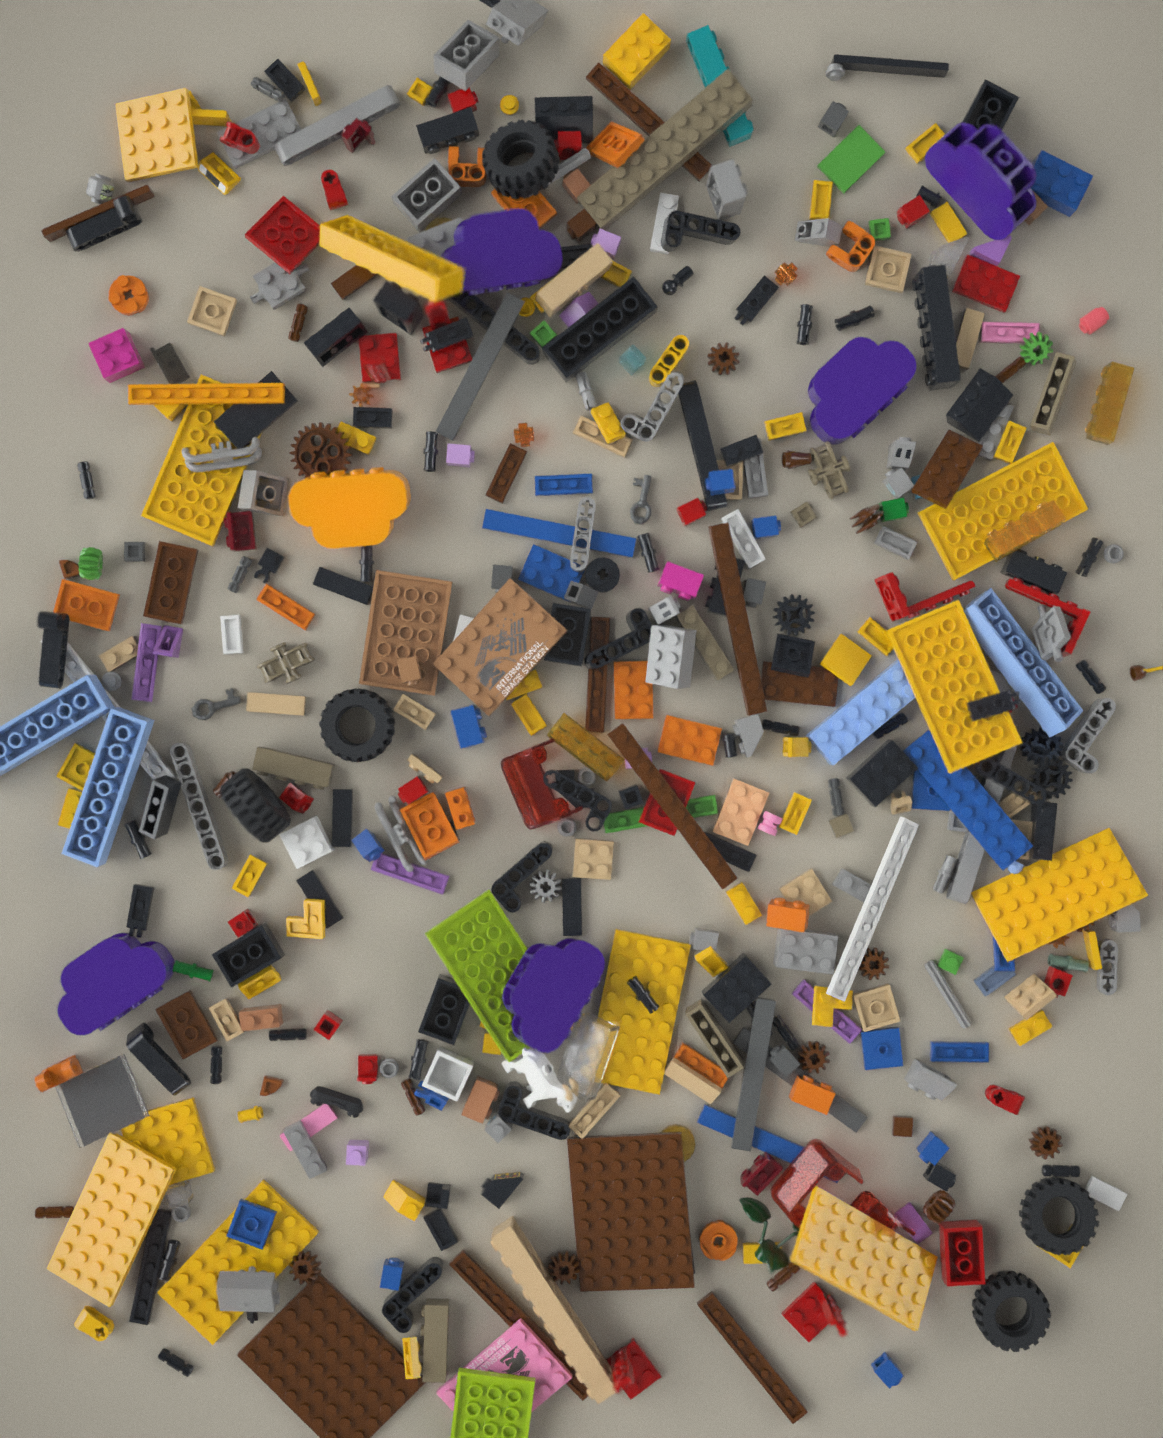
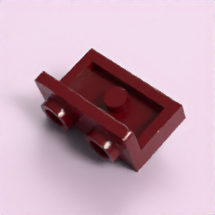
[342,117,376,153]
[224,511,257,552]
[740,1151,783,1196]

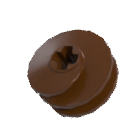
[849,504,884,534]

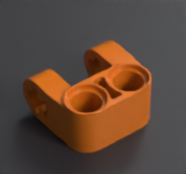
[448,146,487,187]
[826,221,875,272]
[35,1055,83,1092]

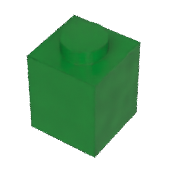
[879,498,909,523]

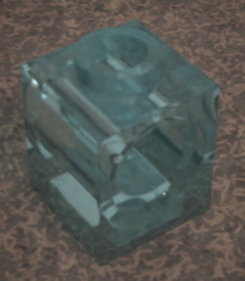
[618,344,646,376]

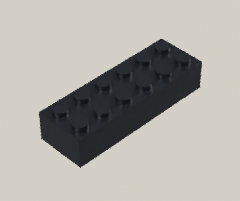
[912,264,961,391]
[542,277,658,383]

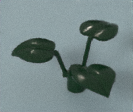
[739,1197,802,1273]

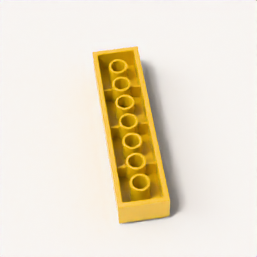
[320,215,464,302]

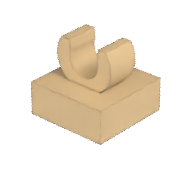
[890,791,912,815]

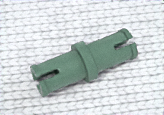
[1047,954,1089,973]

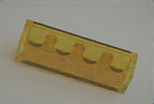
[1085,362,1134,445]
[984,500,1066,562]
[546,713,625,782]

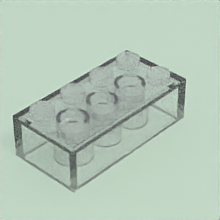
[556,1012,620,1102]

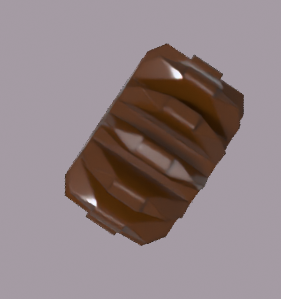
[707,342,740,376]
[858,947,889,980]
[797,1041,830,1074]
[1029,1126,1063,1160]
[923,1190,956,1224]
[289,1251,322,1285]
[548,1251,580,1285]

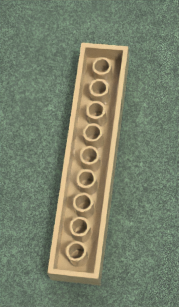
[490,1216,616,1404]

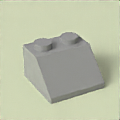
[238,470,289,516]
[904,1059,957,1100]

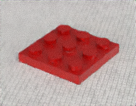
[245,196,320,274]

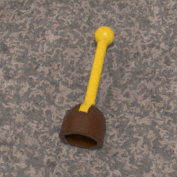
[1130,665,1163,681]

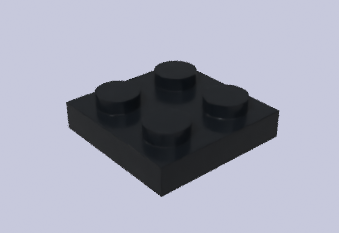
[771,634,815,678]

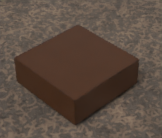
[892,1115,913,1137]

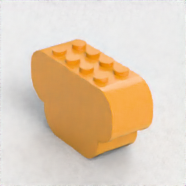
[289,467,411,548]

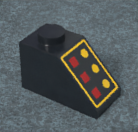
[481,1172,524,1209]

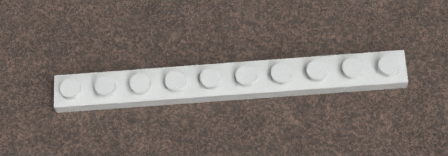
[40,640,178,780]
[826,817,919,1002]

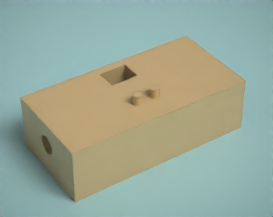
[536,243,613,318]

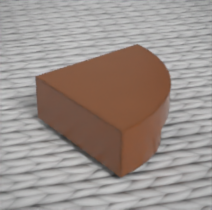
[59,560,79,580]
[260,1075,284,1096]

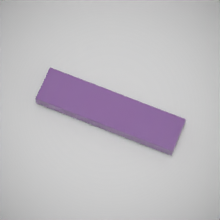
[131,623,162,702]
[371,853,450,895]
[791,979,862,1044]

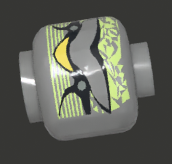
[86,173,114,204]

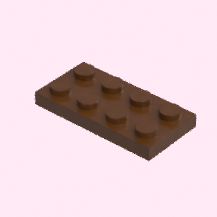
[912,429,983,509]
[143,541,198,625]
[761,661,838,707]

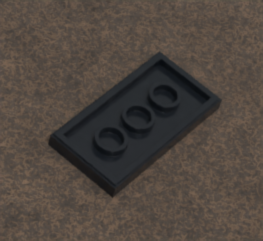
[214,371,298,449]

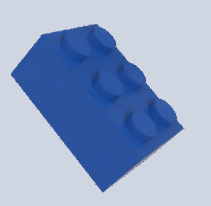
[1030,150,1093,217]

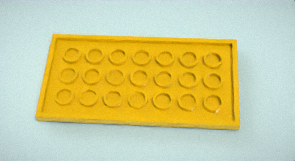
[141,374,262,547]
[918,442,1088,581]
[886,600,1022,773]
[971,828,1148,963]
[585,929,691,1095]
[47,1131,177,1307]
[157,1179,319,1345]
[790,1186,938,1331]

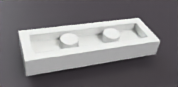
[650,192,679,254]
[721,509,766,569]

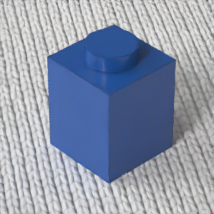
[705,469,735,495]
[751,515,781,539]
[351,829,385,862]
[916,1131,949,1166]
[380,1257,404,1291]
[871,1352,904,1389]

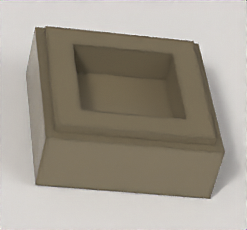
[790,502,817,528]
[829,813,854,838]

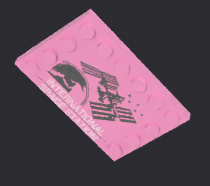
[436,1318,573,1412]

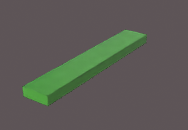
[604,794,718,834]

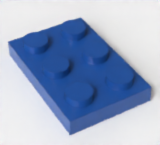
[518,544,585,603]

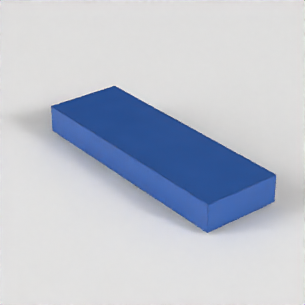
[535,474,593,496]
[930,1041,989,1062]

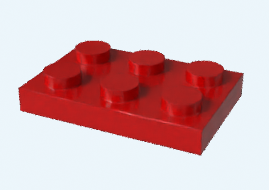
[951,254,1020,313]
[638,768,696,836]

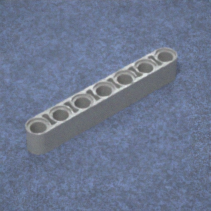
[274,85,400,166]
[170,743,228,870]

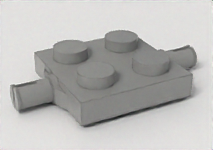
[250,263,310,310]
[1031,605,1071,662]

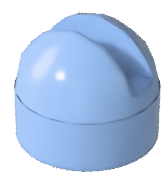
[1007,861,1024,874]

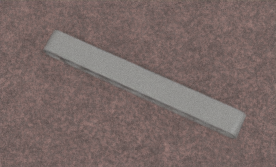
[946,745,1017,904]

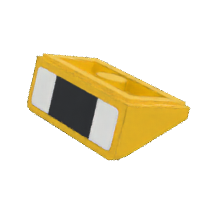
[198,152,241,195]

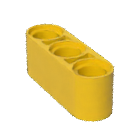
[649,335,689,387]

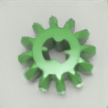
[1020,332,1053,366]
[78,547,103,580]

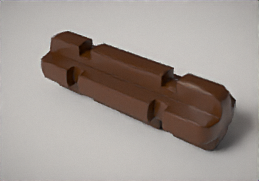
[288,304,308,342]
[995,356,1026,383]
[401,1078,425,1116]
[35,1206,74,1219]
[766,1261,800,1292]

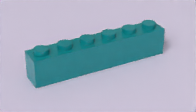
[686,25,754,147]

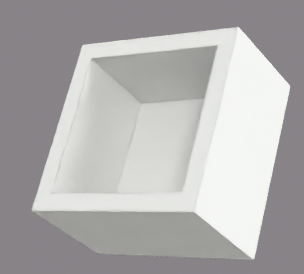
[279,816,334,869]
[422,1046,474,1101]

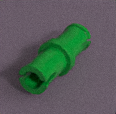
[173,960,214,982]

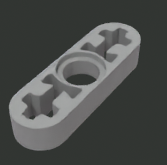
[1097,939,1118,995]

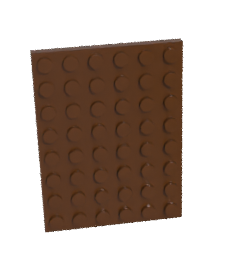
[567,1132,695,1292]
[237,1273,426,1438]

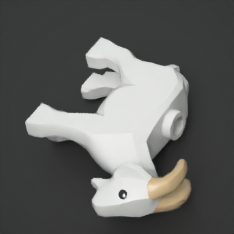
[502,1048,579,1113]

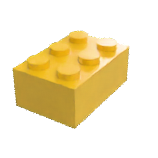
[603,13,671,90]

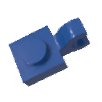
[414,1081,449,1111]

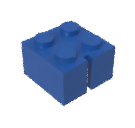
[451,705,487,749]

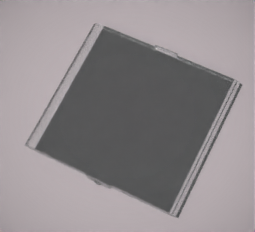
[55,1054,149,1148]

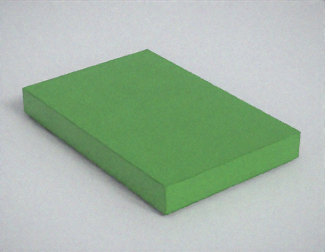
[817,125,885,194]

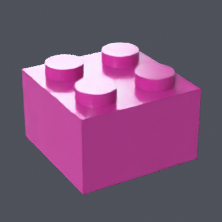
[88,327,145,383]
[657,561,704,601]

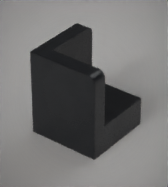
[425,1182,451,1209]

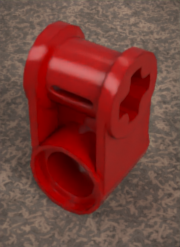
[220,122,260,154]
[321,169,348,211]
[985,1084,1025,1115]

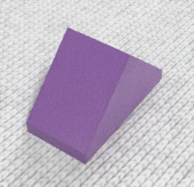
[969,235,1012,266]
[559,292,599,327]
[153,625,183,658]
[895,1202,933,1245]

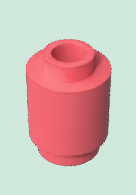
[1079,307,1109,334]

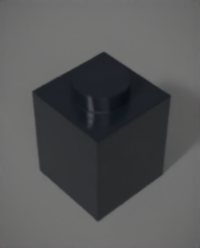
[618,784,643,810]
[923,1162,957,1192]

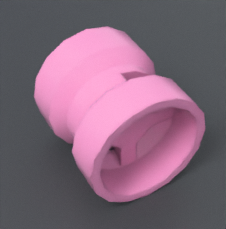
[758,811,783,836]

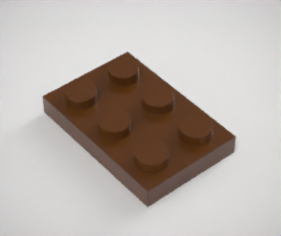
[155,990,218,1060]

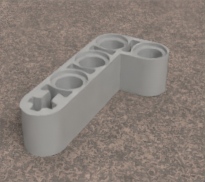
[621,371,685,442]
[1061,698,1116,773]

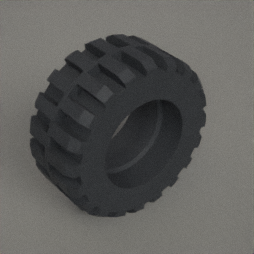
[482,120,560,199]
[319,689,396,762]
[220,768,291,843]
[1019,1177,1099,1255]
[972,1271,1051,1352]

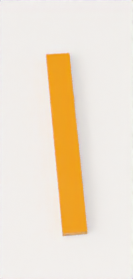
[128,383,285,405]

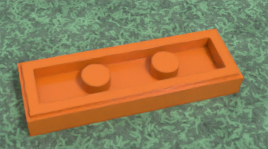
[256,583,316,631]
[673,1042,729,1088]

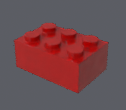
[939,1219,985,1287]

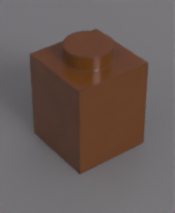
[566,208,596,243]

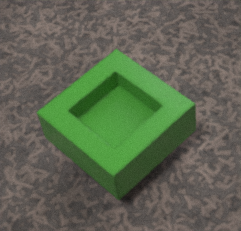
[868,218,891,241]
[530,321,557,348]
[937,949,964,975]

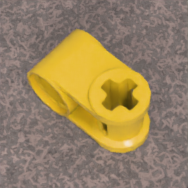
[74,1306,114,1341]

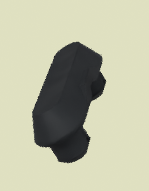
[310,1086,363,1118]

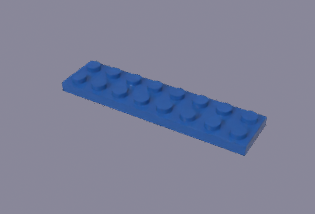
[903,730,1033,871]

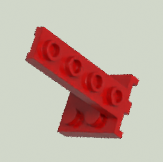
[422,300,473,373]
[359,333,401,383]
[874,572,976,621]
[1005,578,1091,657]
[782,1281,848,1343]
[606,1338,661,1400]

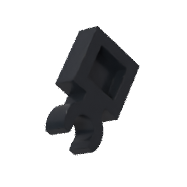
[254,548,285,584]

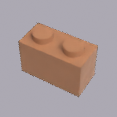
[239,1004,283,1031]
[461,1075,500,1124]

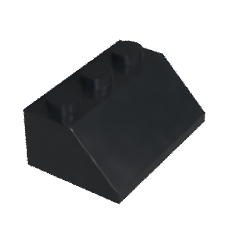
[535,96,593,143]
[946,368,1013,442]

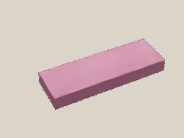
[980,322,1040,343]
[279,1104,338,1151]

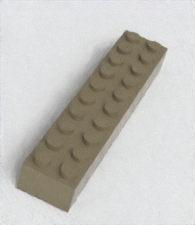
[577,69,753,230]

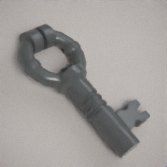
[630,475,652,525]
[191,688,241,720]

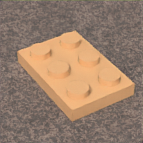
[712,778,769,846]

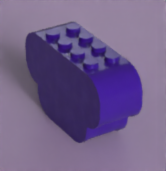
[925,123,1036,240]
[441,209,562,296]
[808,337,916,445]
[57,933,175,1036]
[502,938,605,1053]

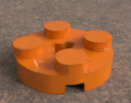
[108,275,149,316]
[699,1220,738,1261]

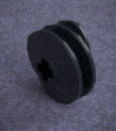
[585,557,620,593]

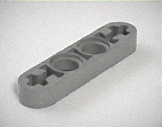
[570,497,596,572]

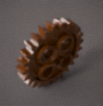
[289,422,353,478]

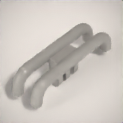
[182,437,262,472]
[375,796,428,872]

